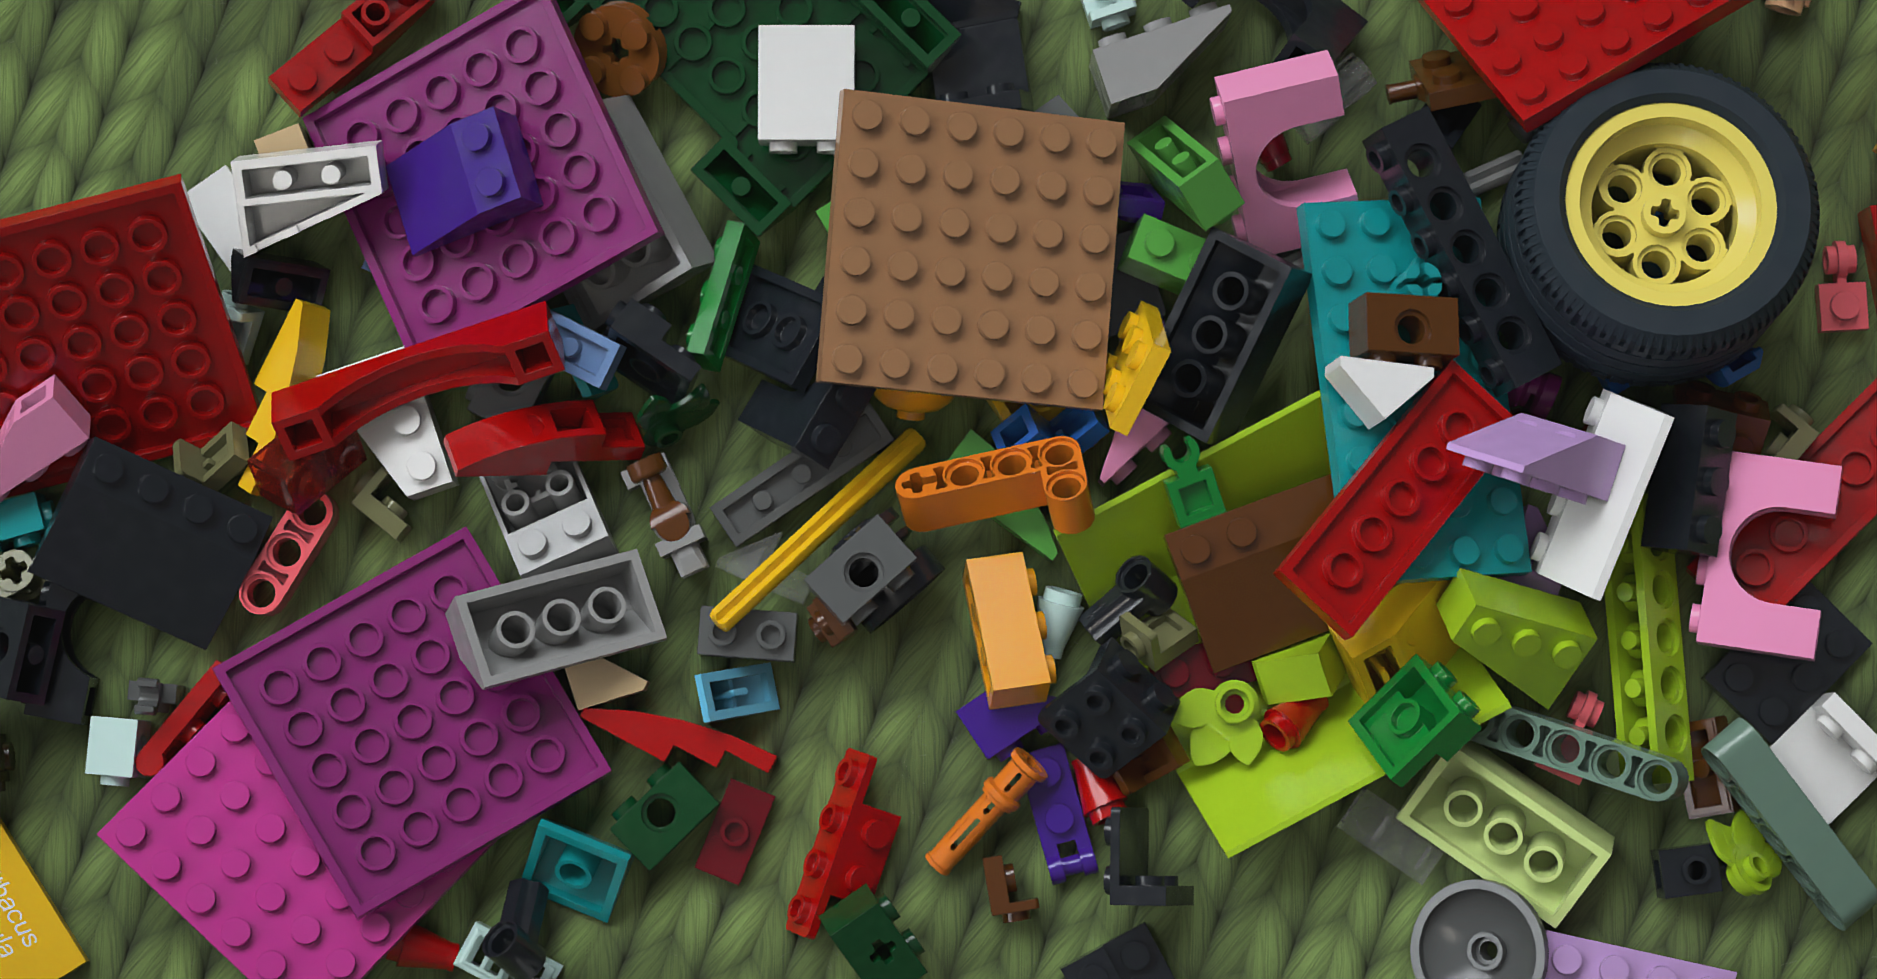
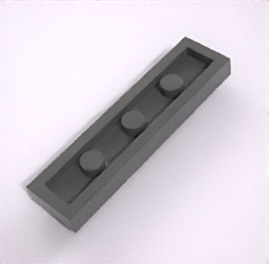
[709,402,895,548]

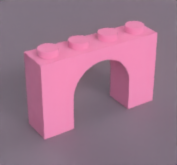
[1209,50,1358,254]
[1689,451,1843,662]

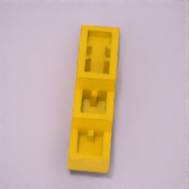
[238,299,331,500]

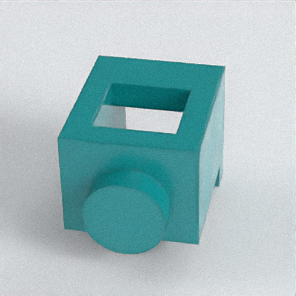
[0,492,56,555]

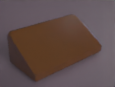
[1683,715,1742,820]

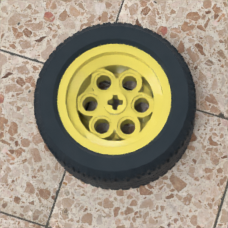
[1497,62,1820,387]

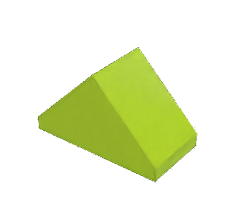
[1251,630,1346,705]

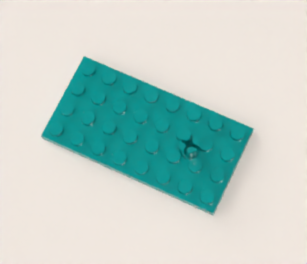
[1296,197,1532,584]

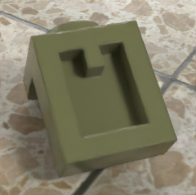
[1762,403,1819,460]
[351,466,413,543]

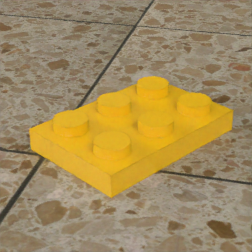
[1102,300,1171,436]

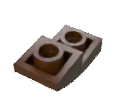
[806,597,858,648]

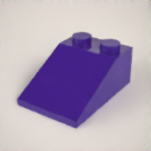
[386,106,544,257]

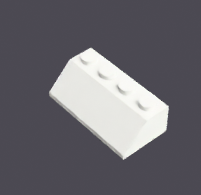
[1530,389,1674,601]

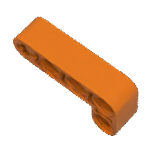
[895,436,1095,534]

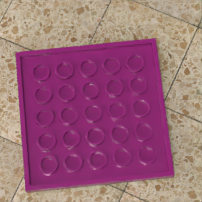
[302,0,665,348]
[212,526,612,920]

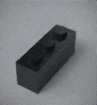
[1641,403,1737,557]

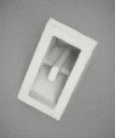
[1325,356,1434,429]

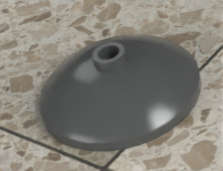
[1410,879,1549,979]

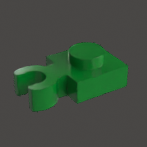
[1160,435,1226,529]

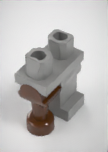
[620,452,710,579]

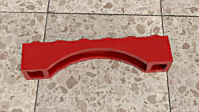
[271,301,565,461]

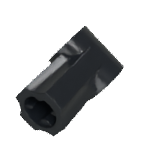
[1079,555,1178,645]
[482,878,549,979]

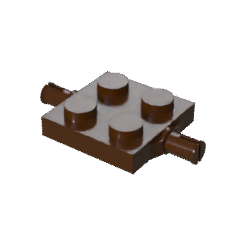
[1385,50,1498,111]

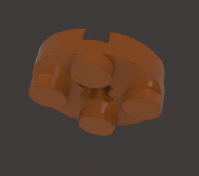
[574,1,667,97]

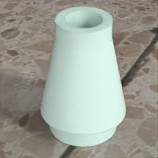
[1037,586,1084,659]

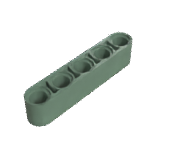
[1470,704,1689,802]
[1701,717,1877,931]

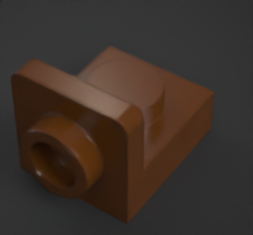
[982,855,1040,923]

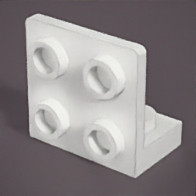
[1769,692,1877,825]

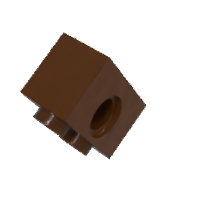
[1348,292,1460,372]

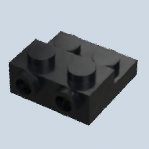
[602,298,701,404]
[1060,922,1175,979]

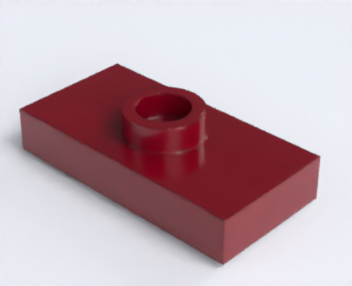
[694,778,776,886]

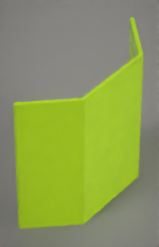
[1053,390,1512,859]

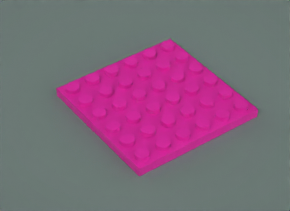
[97,701,497,979]

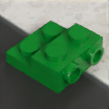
[1348,654,1482,788]

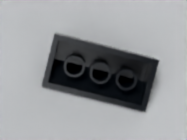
[1142,227,1312,445]

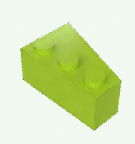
[1436,568,1598,710]

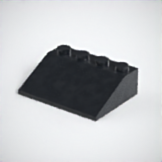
[27,436,273,650]

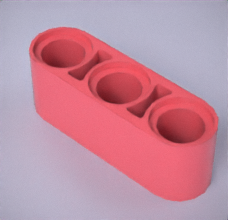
[239,490,340,616]

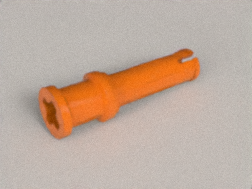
[925,747,1048,876]

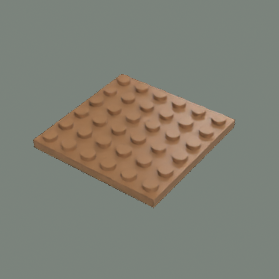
[816,89,1125,411]

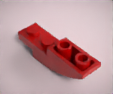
[268,0,436,117]
[443,400,645,477]

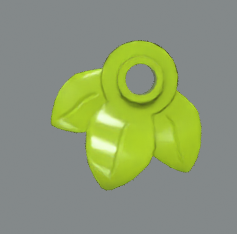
[1173,680,1263,766]
[1705,809,1782,896]

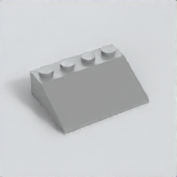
[563,95,715,331]

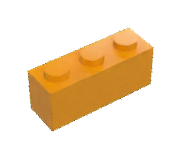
[962,552,1056,710]

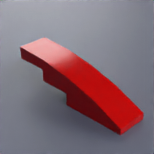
[579,708,779,773]

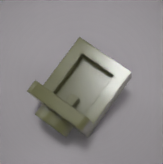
[172,421,249,492]
[1119,608,1199,672]

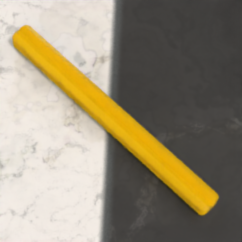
[710,428,926,632]

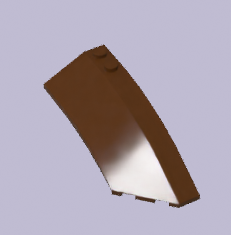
[1163,408,1521,673]

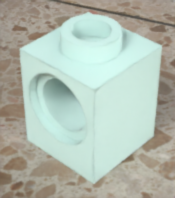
[85,716,151,787]

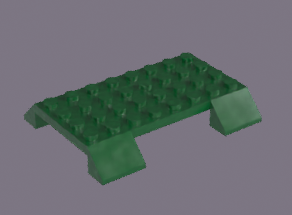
[556,0,962,238]

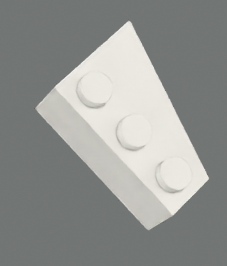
[231,140,389,258]

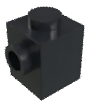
[1650,842,1728,899]

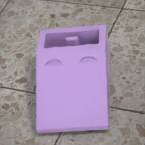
[1446,413,1626,504]

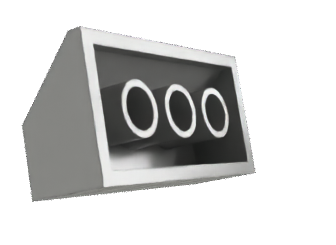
[445,549,667,690]

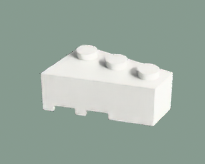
[316,346,459,501]

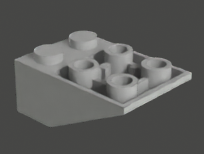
[1089,2,1232,119]
[479,461,619,579]

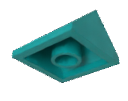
[522,818,635,923]

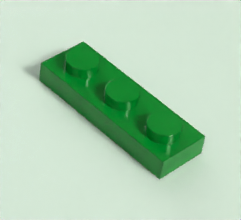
[686,220,760,372]

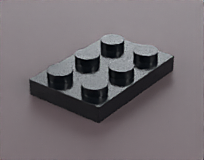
[725,264,823,393]
[1701,582,1873,746]

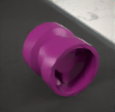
[1507,372,1562,419]

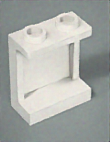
[758,25,856,154]

